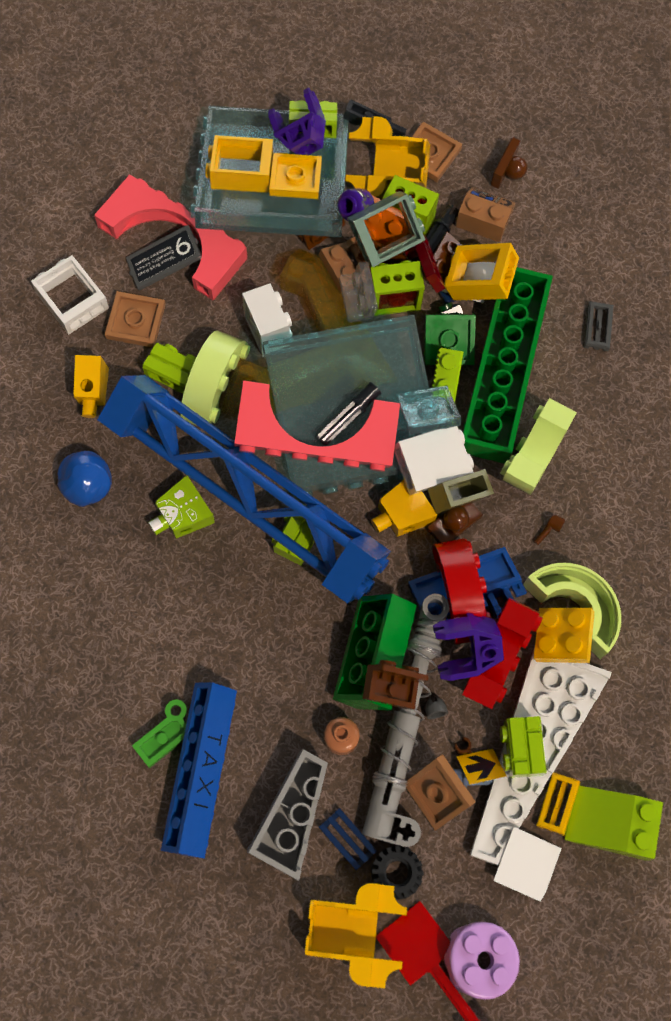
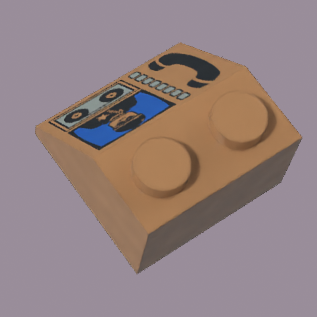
[456,187,516,242]

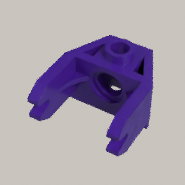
[268,87,326,155]
[433,613,504,681]

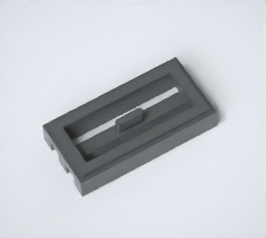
[584,302,614,351]

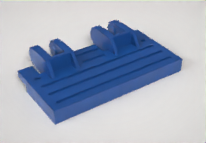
[408,547,527,620]

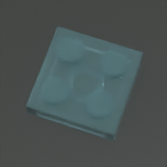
[397,385,461,435]

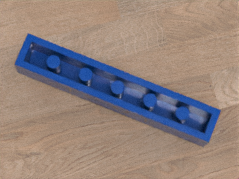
[161,682,237,859]

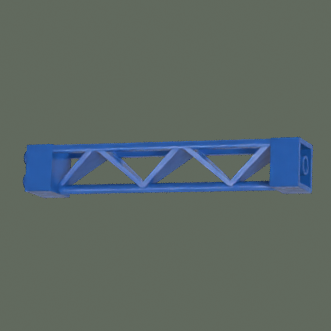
[97,375,391,604]

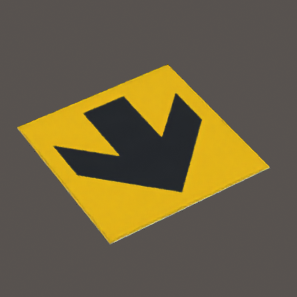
[457,749,507,785]

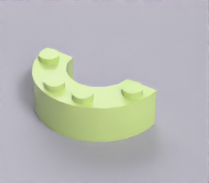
[181,330,250,425]
[500,398,577,495]
[523,563,621,659]

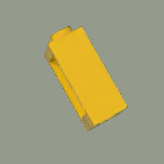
[206,135,273,193]
[445,243,519,300]

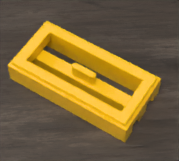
[536,772,580,836]

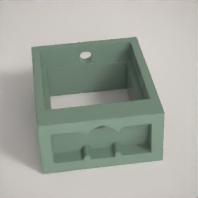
[347,191,425,267]

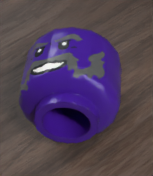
[338,188,374,221]

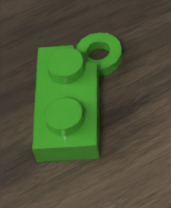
[132,699,187,768]

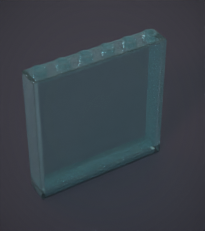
[191,106,349,237]
[262,315,437,499]

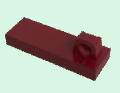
[404,234,445,293]

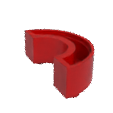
[432,538,491,645]
[462,598,543,709]

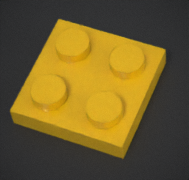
[269,153,322,199]
[534,608,594,663]

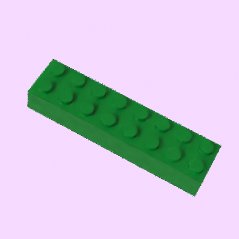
[463,267,553,464]

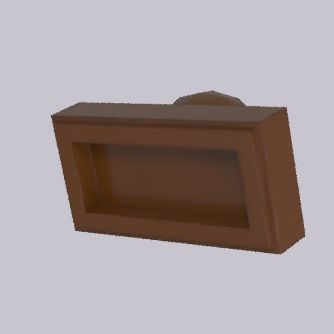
[491,137,528,189]
[427,503,483,543]

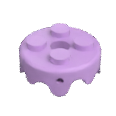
[444,922,520,1000]

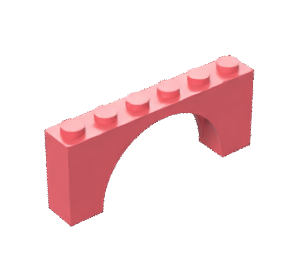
[94,174,247,301]
[234,381,400,472]

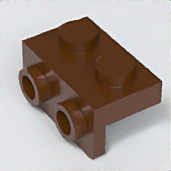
[363,660,428,710]

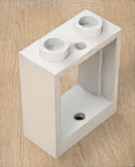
[31,255,109,335]

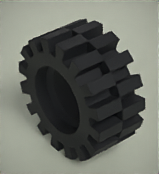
[371,846,423,900]

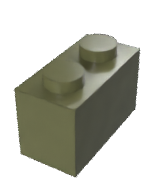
[428,469,494,514]

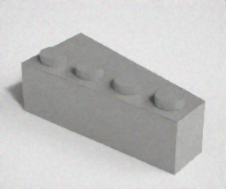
[246,749,328,881]

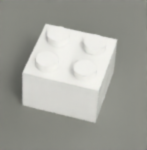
[242,283,292,357]

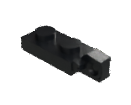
[343,100,407,136]

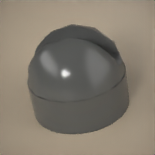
[425,697,448,719]

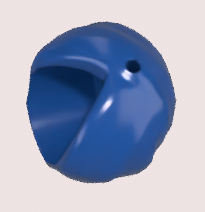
[57,451,112,507]

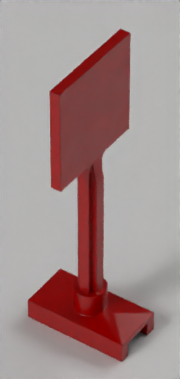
[376,901,480,1021]

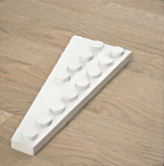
[470,647,612,865]

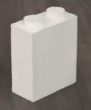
[394,423,474,495]

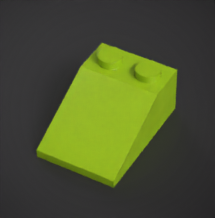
[564,786,663,861]

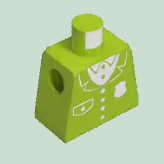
[148,476,215,538]

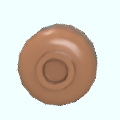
[324,717,360,755]

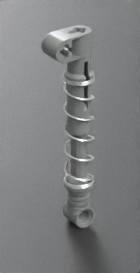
[362,594,449,847]

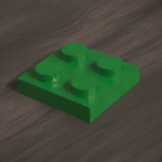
[424,314,476,365]

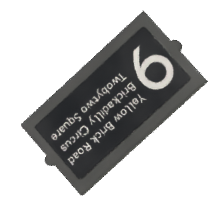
[126,225,202,291]

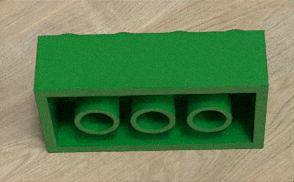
[333,594,417,710]

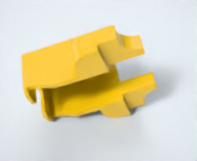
[345,116,430,199]
[305,883,407,988]

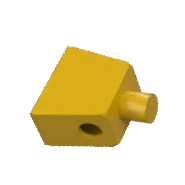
[74,355,109,418]
[371,480,437,537]

